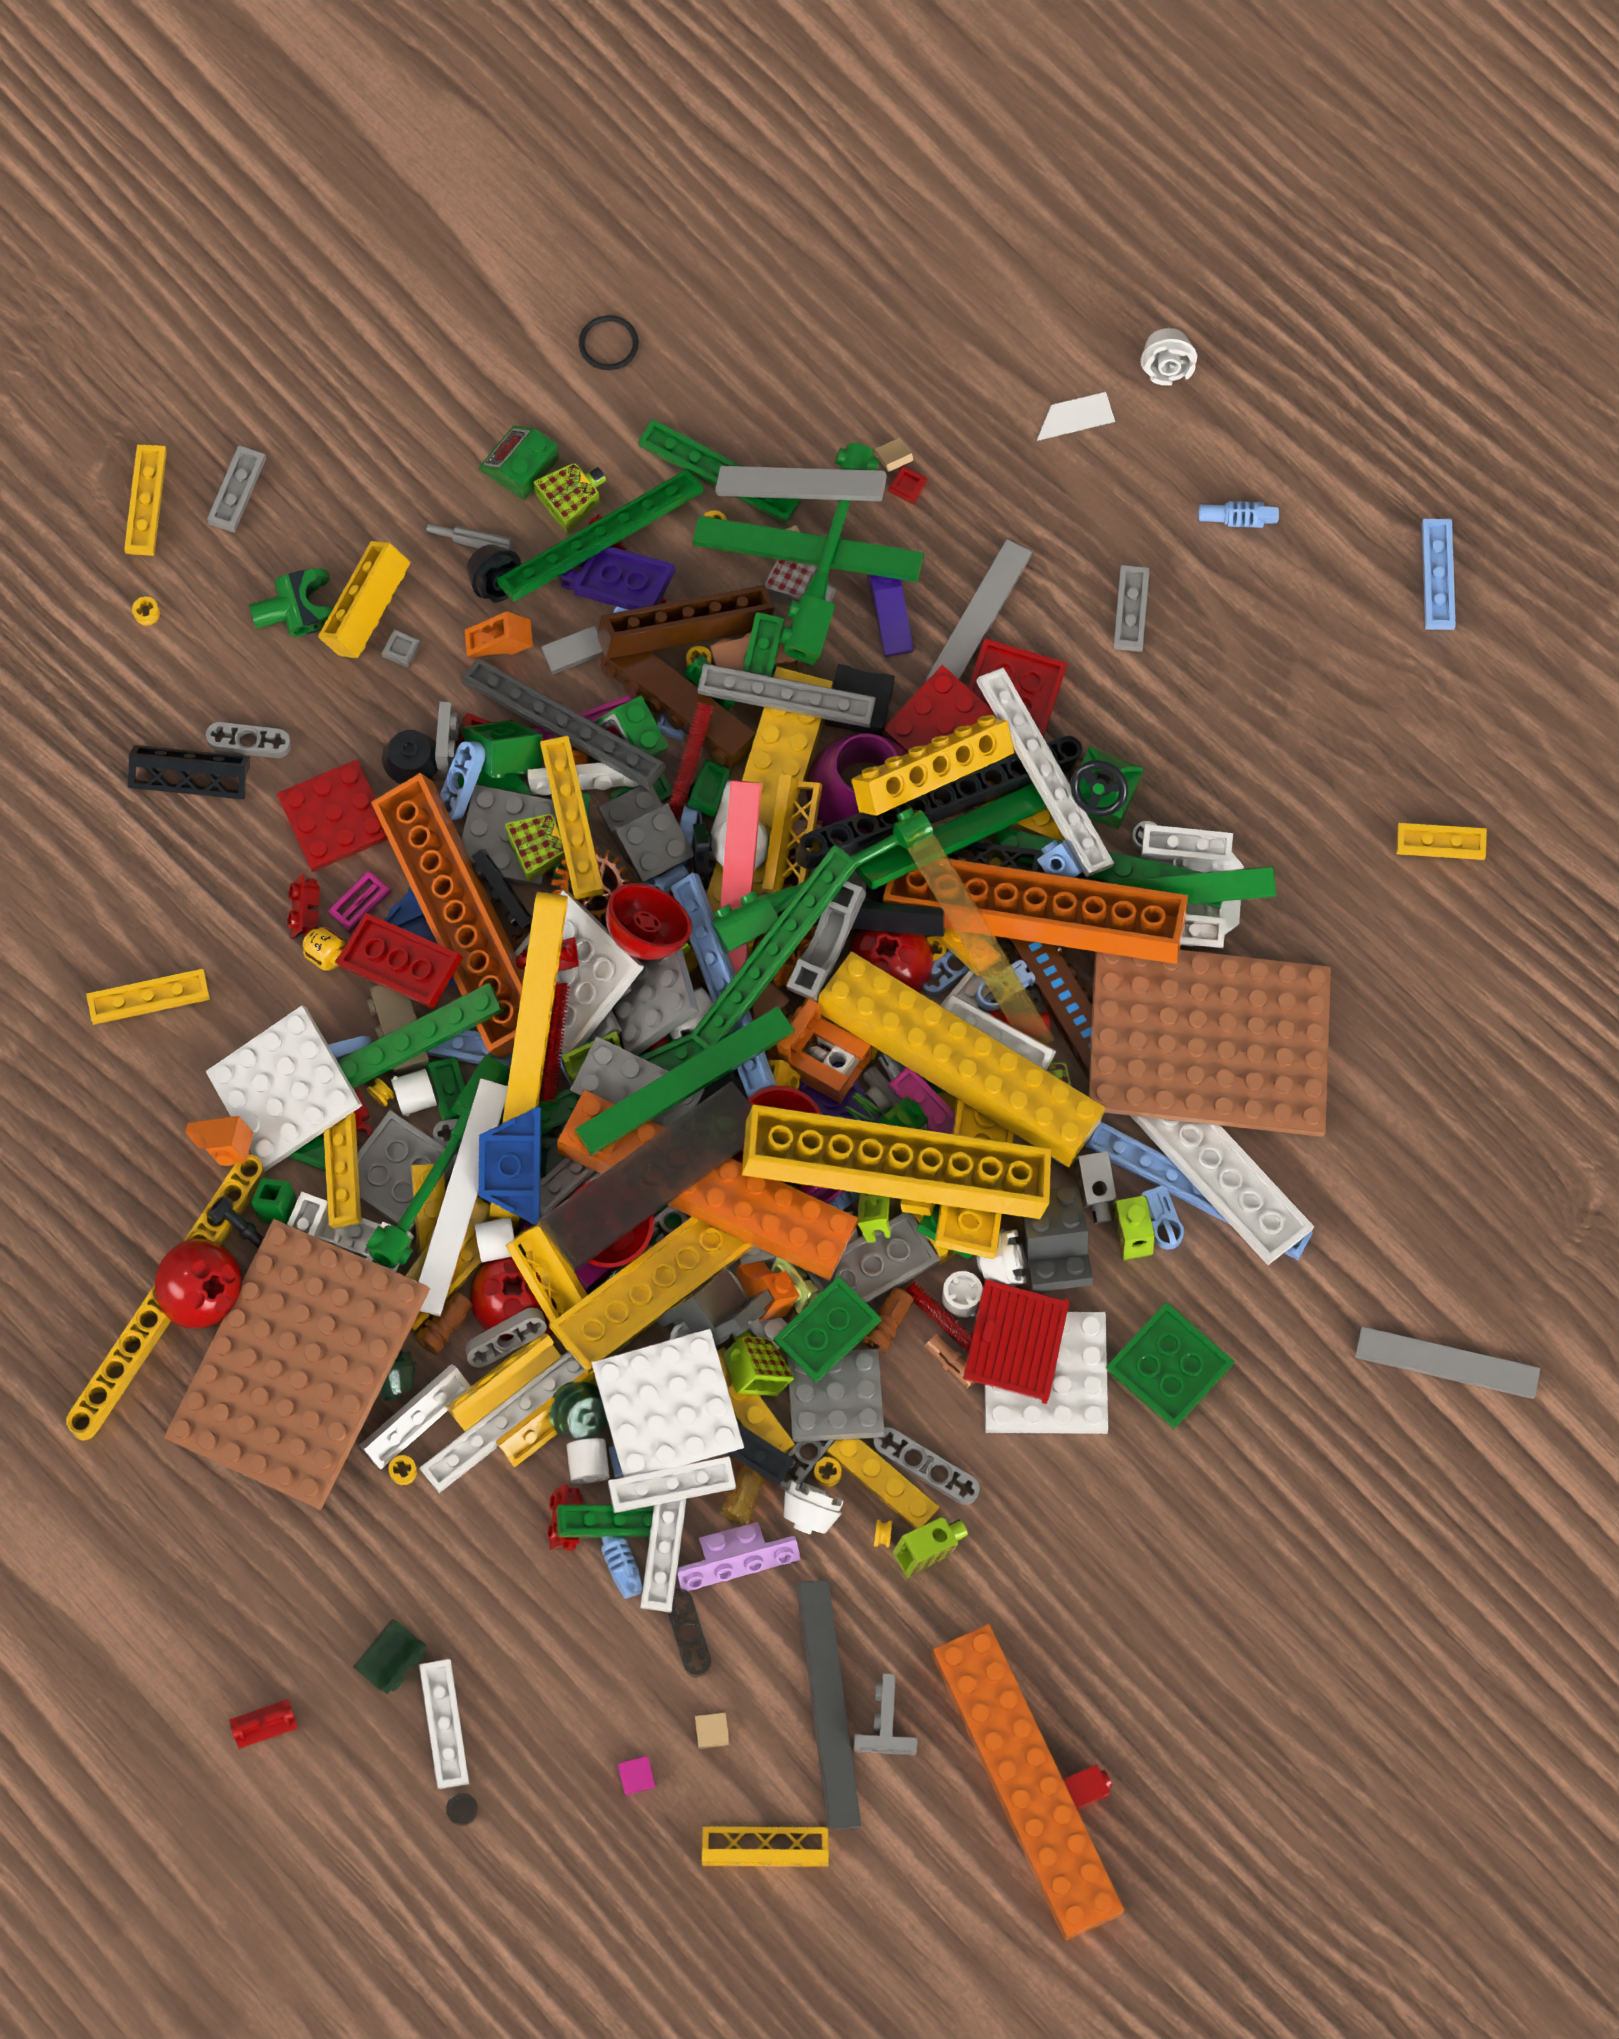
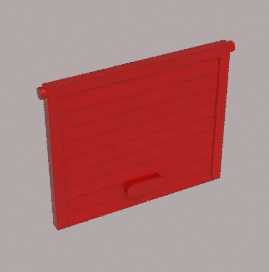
[963,1279,1070,1404]

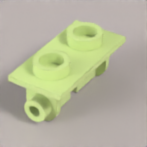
[771,1257,821,1314]

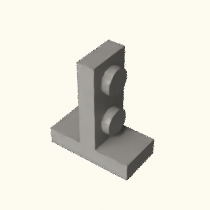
[854,1674,917,1755]

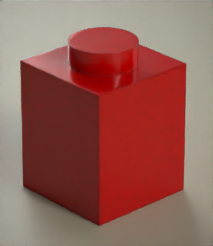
[1063,1764,1112,1811]

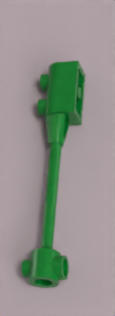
[779,443,879,665]
[711,807,934,954]
[366,1054,510,1268]

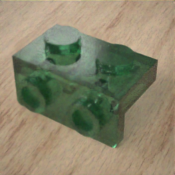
[353,1619,427,1694]

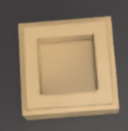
[875,438,914,472]
[695,1712,730,1749]

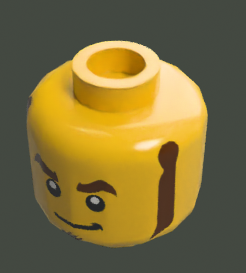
[302,927,346,971]

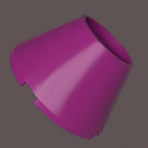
[807,733,915,834]

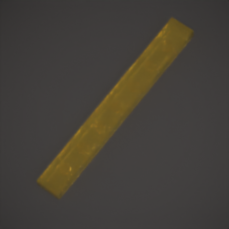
[907,833,1054,1045]

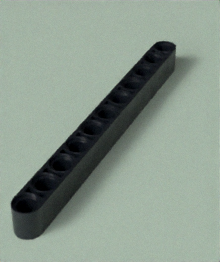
[795,736,1083,869]

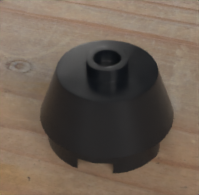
[467,544,522,603]
[382,730,438,785]

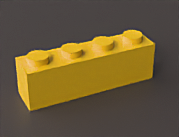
[318,541,411,658]

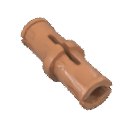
[924,1333,976,1390]

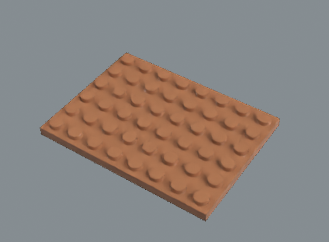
[1088,950,1331,1137]
[164,1219,431,1511]

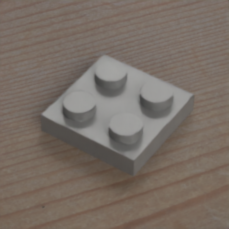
[435,701,459,778]

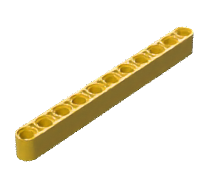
[490,892,568,1222]
[67,1155,265,1440]

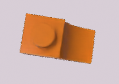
[465,611,533,659]
[185,1116,254,1166]
[734,1261,800,1321]

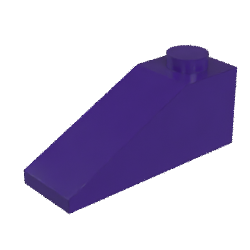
[867,574,913,657]

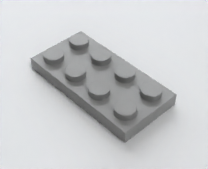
[570,1036,705,1135]
[805,1213,940,1304]

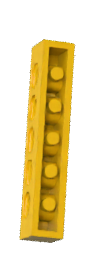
[851,715,1015,816]

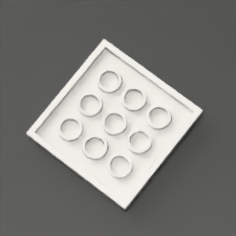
[515,890,645,1054]
[205,1006,363,1172]
[985,1312,1108,1434]
[592,1329,744,1477]

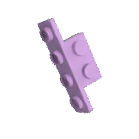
[677,1522,800,1592]

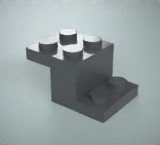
[597,785,695,883]
[1022,1185,1093,1292]
[657,1269,773,1346]

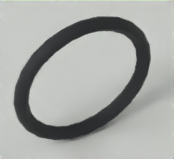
[579,315,639,370]

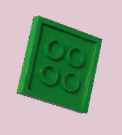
[1106,1302,1235,1430]

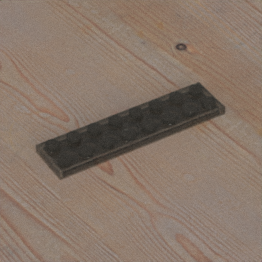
[537,1081,752,1272]

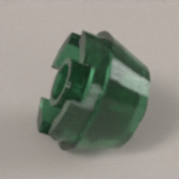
[377,1350,416,1401]
[549,1381,608,1440]

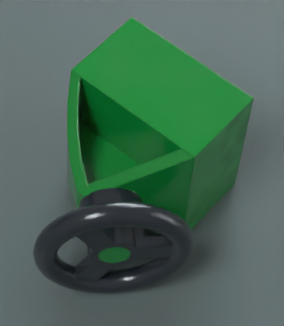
[1070,745,1144,830]

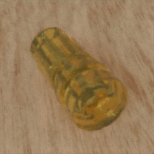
[720,1464,765,1525]

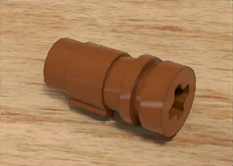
[862,1288,914,1353]
[414,1291,473,1355]

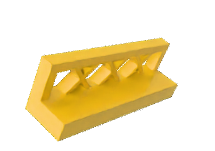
[762,774,822,893]
[506,1221,587,1350]
[445,1333,562,1432]
[702,1827,828,1867]

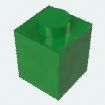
[251,1177,297,1224]

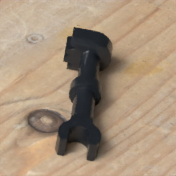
[206,1195,264,1249]

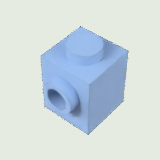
[1037,839,1083,878]

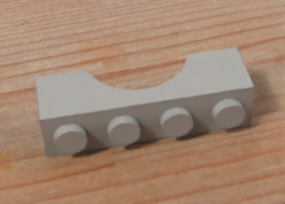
[787,881,866,1003]

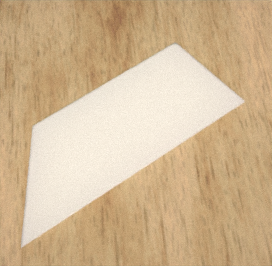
[1037,392,1115,441]

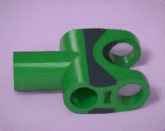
[249,568,334,637]

